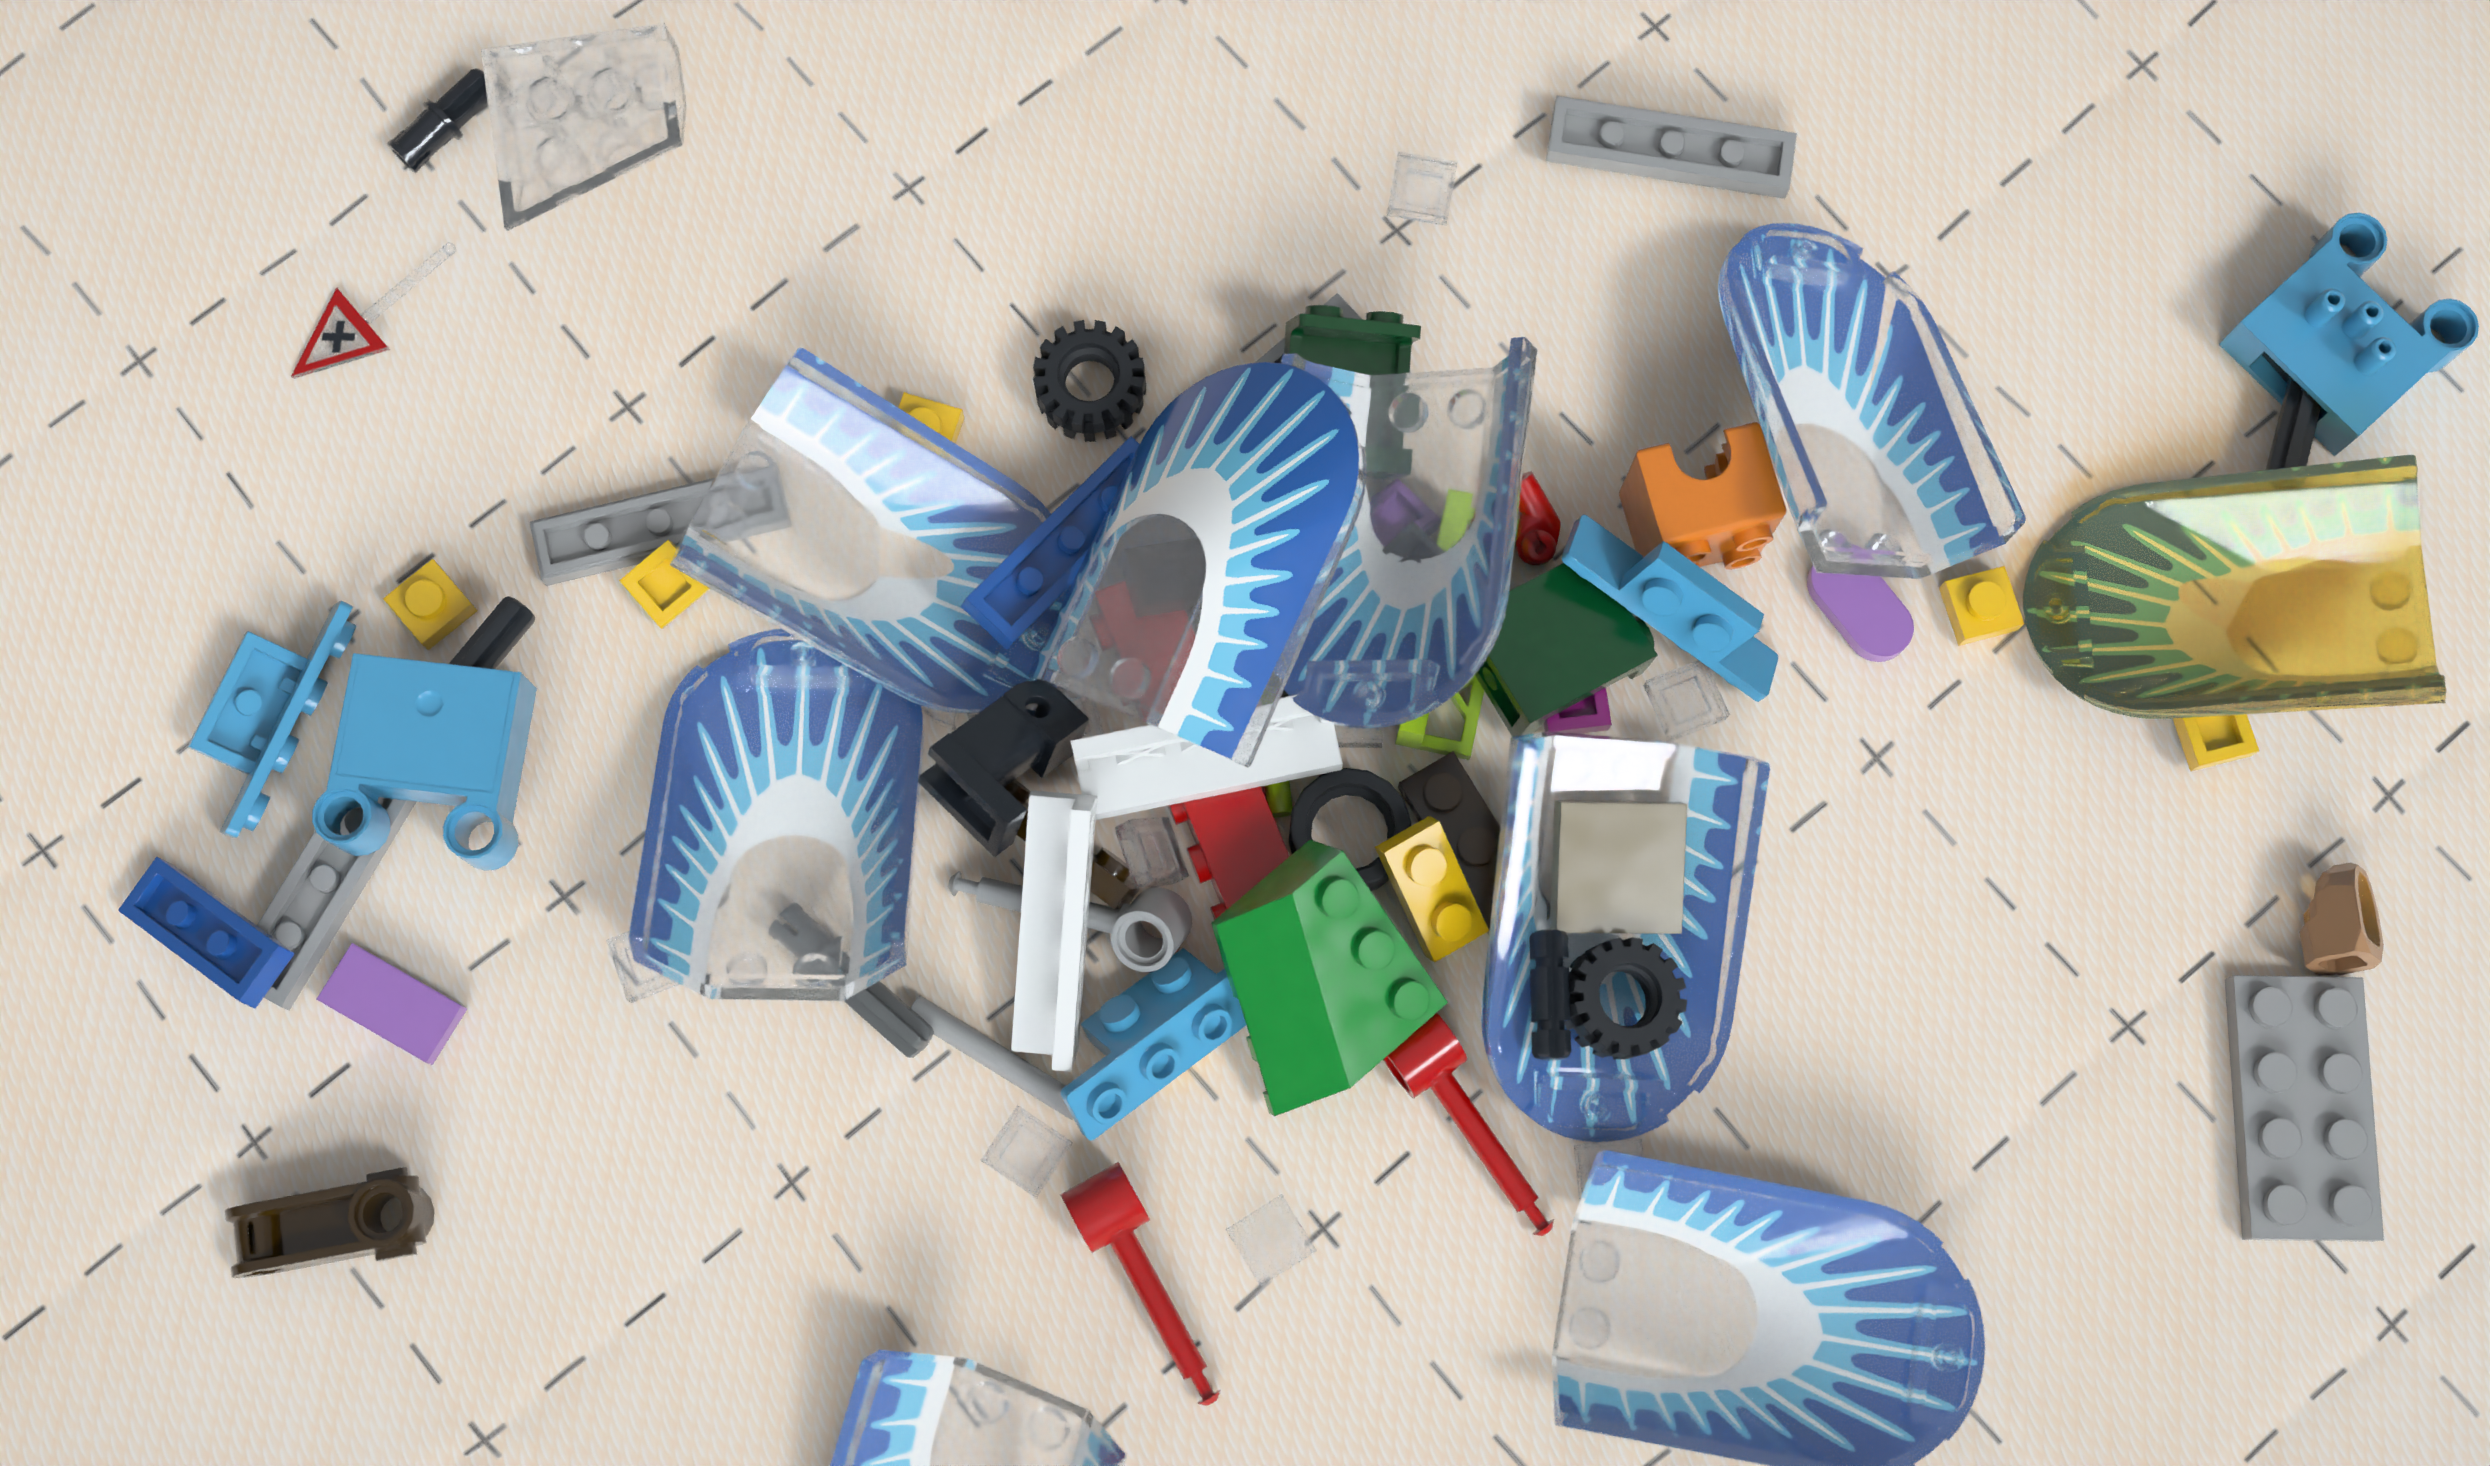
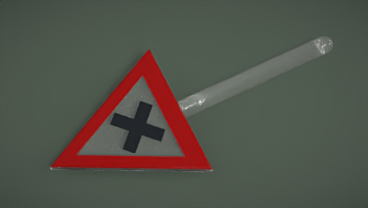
[291,243,456,379]

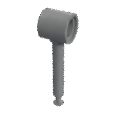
[948,871,1192,972]

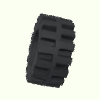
[1565,937,1687,1060]

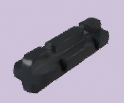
[1529,929,1571,1061]

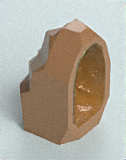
[2299,862,2384,975]

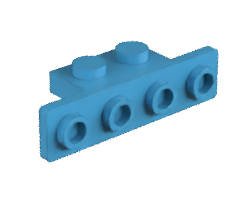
[1562,515,1778,702]
[187,601,356,838]
[1060,948,1246,1140]

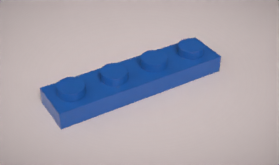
[960,436,1141,650]

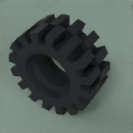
[1033,320,1146,442]

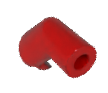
[1515,471,1561,565]

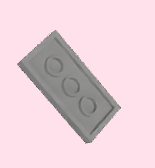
[2225,975,2384,1242]

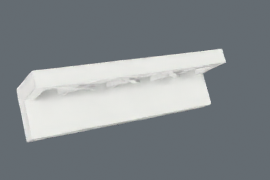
[1071,693,1343,820]
[1011,790,1097,1072]

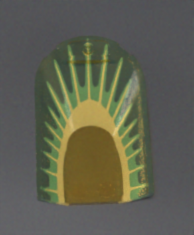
[2023,455,2446,719]

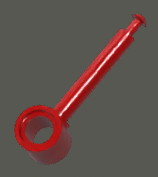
[1383,1013,1554,1236]
[1060,1162,1220,1406]

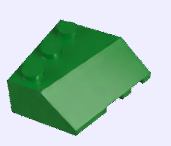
[1211,840,1448,1116]

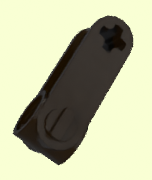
[225,1167,435,1278]

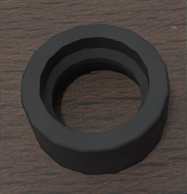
[1288,768,1412,891]

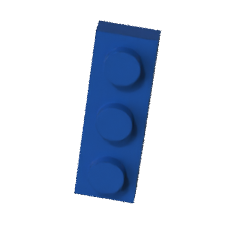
[118,857,295,1009]

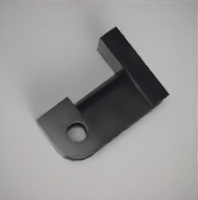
[918,680,1090,857]

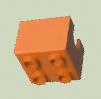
[1619,422,1787,570]

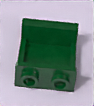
[1283,305,1421,482]
[1475,563,1658,737]

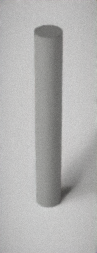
[911,995,1073,1120]

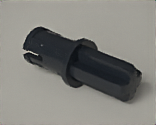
[387,68,498,174]

